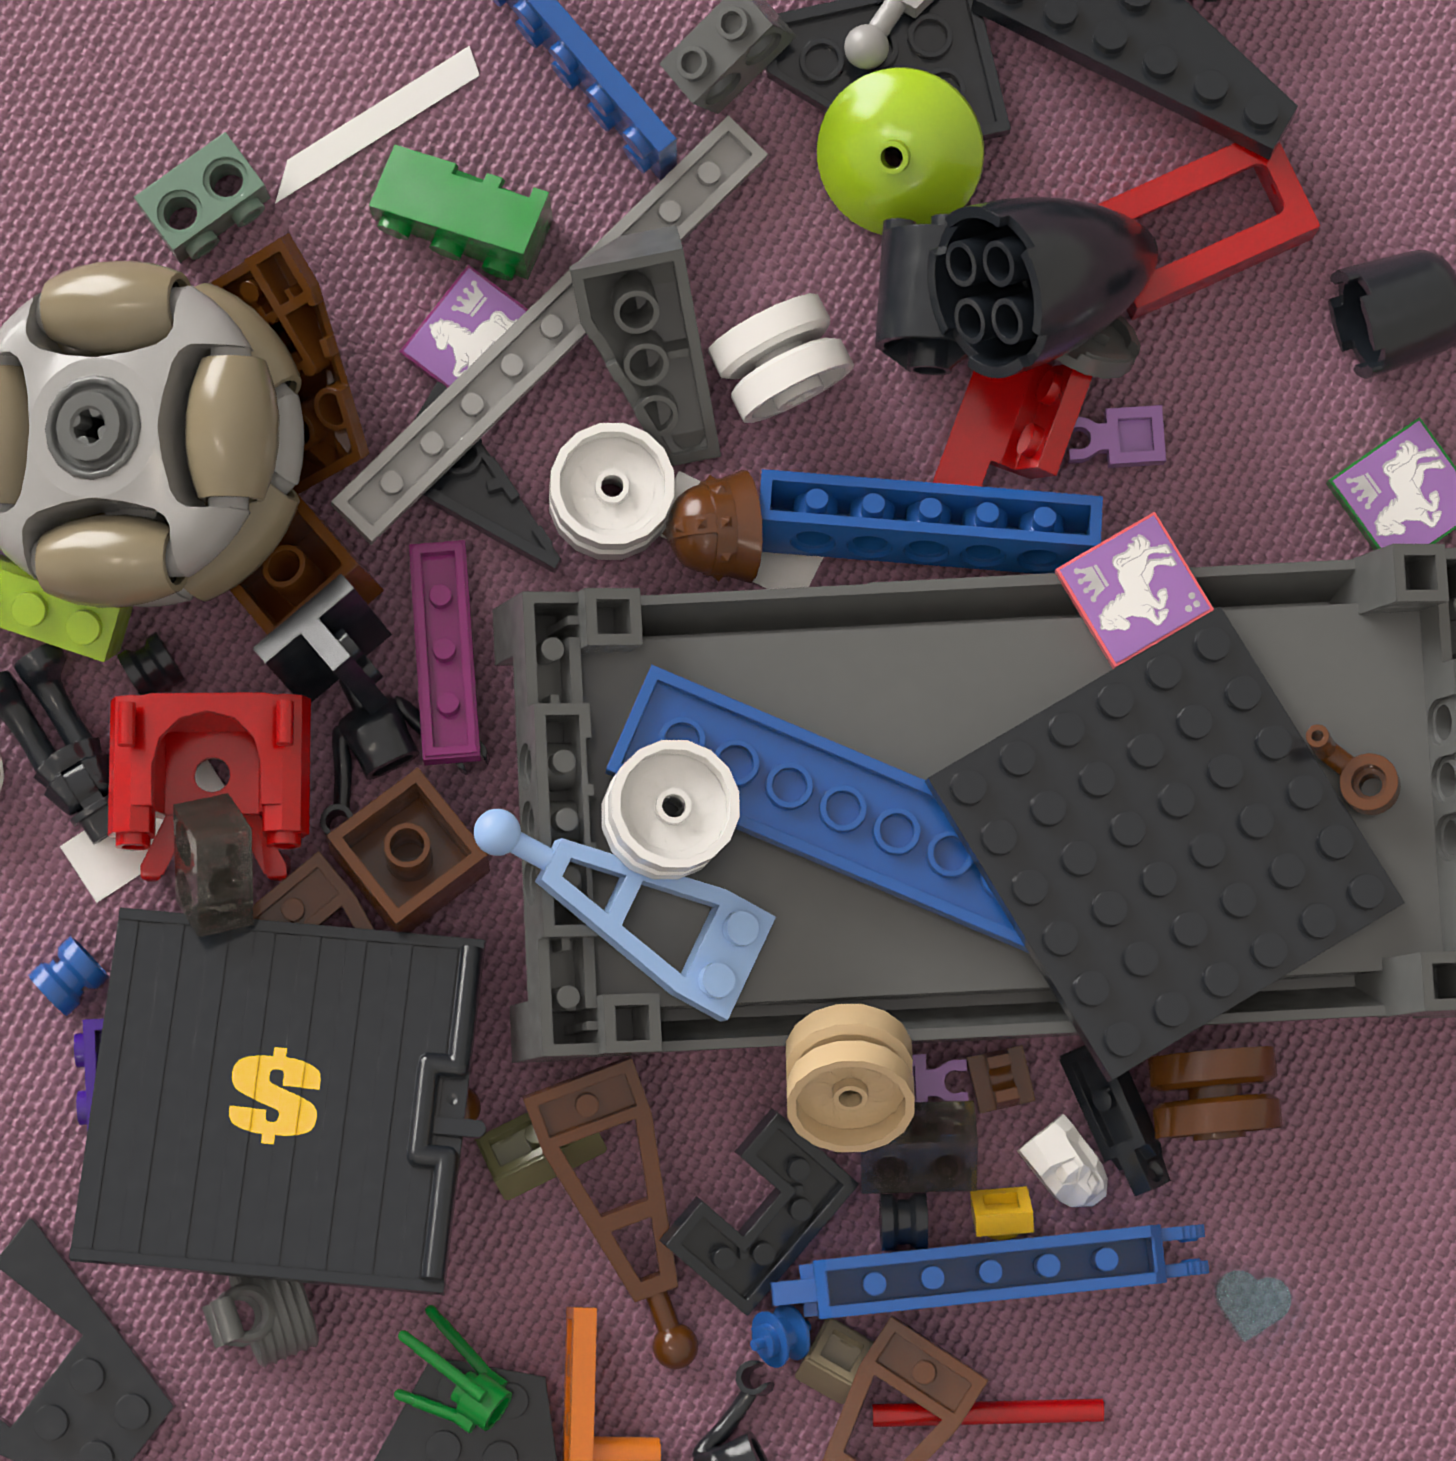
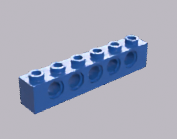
[759,469,1103,574]

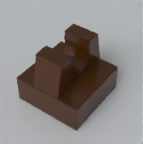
[966,1045,1036,1114]

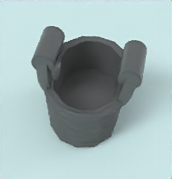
[202,1276,319,1368]

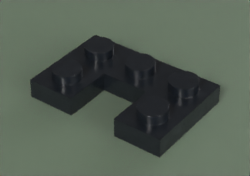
[659,1108,859,1316]

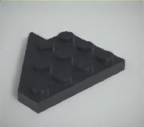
[765,0,1011,160]

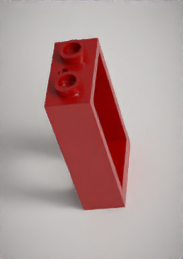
[1097,143,1320,321]

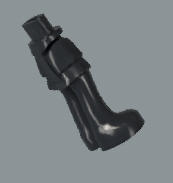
[0,643,109,845]

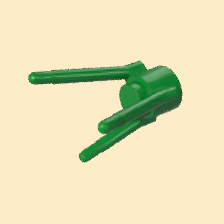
[394,1305,512,1433]

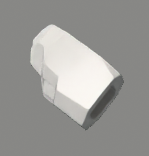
[1017,1114,1108,1207]

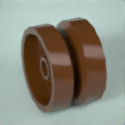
[1148,1046,1283,1141]

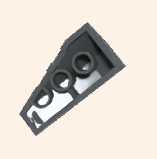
[569,225,721,466]

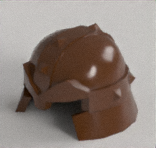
[662,470,763,583]

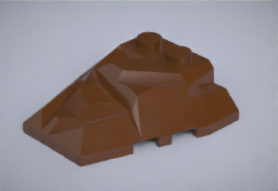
[210,233,370,494]

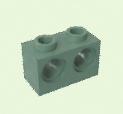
[134,132,270,263]

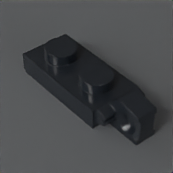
[1059,1045,1171,1196]

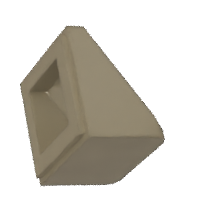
[795,1318,874,1404]

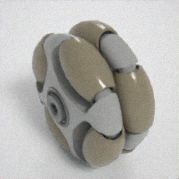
[0,260,304,608]

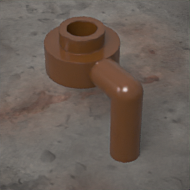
[1306,724,1401,815]

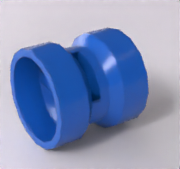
[28,936,110,1016]

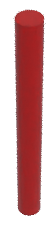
[872,1398,1104,1427]

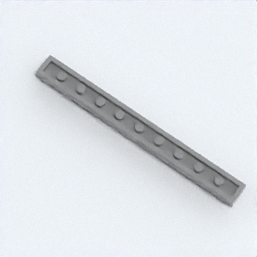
[331,115,768,545]

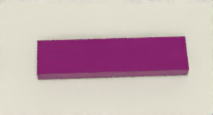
[409,540,481,766]

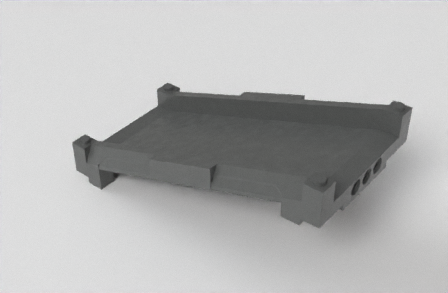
[492,544,1456,1063]

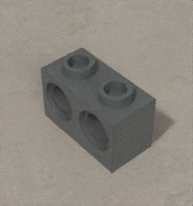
[659,0,797,114]

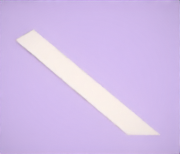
[275,46,480,204]

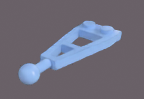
[474,809,776,1022]

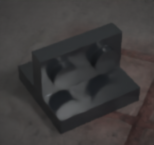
[253,574,392,716]

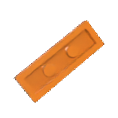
[562,1307,661,1461]

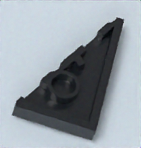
[414,381,562,573]

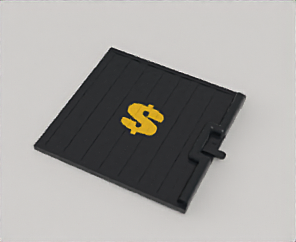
[69,907,486,1296]

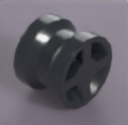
[117,632,185,695]
[879,1193,928,1251]

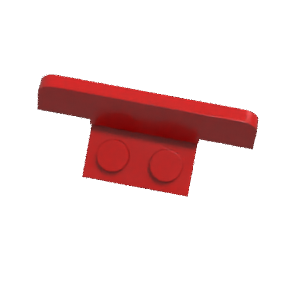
[933,364,1093,487]

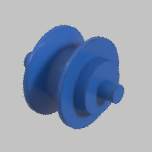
[750,1304,811,1368]

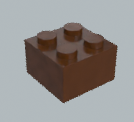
[230,491,384,635]
[326,767,490,933]

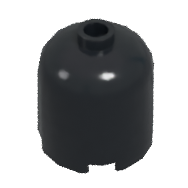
[1328,250,1456,379]

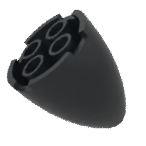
[927,197,1158,378]

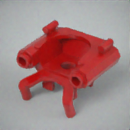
[108,692,311,882]

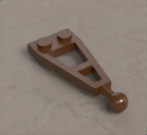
[238,851,481,1120]
[522,1056,698,1369]
[822,1315,990,1461]

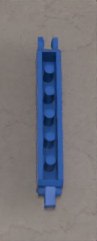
[770,1224,1209,1319]

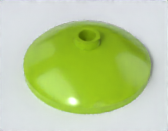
[817,67,984,235]

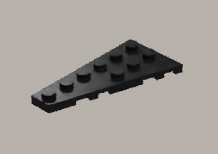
[971,0,1298,160]

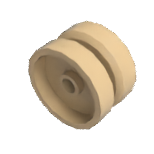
[786,1004,915,1152]

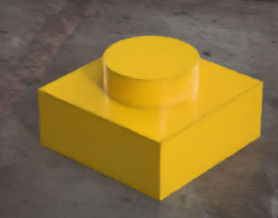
[970,1186,1034,1240]

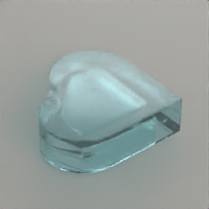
[1215,1270,1291,1342]

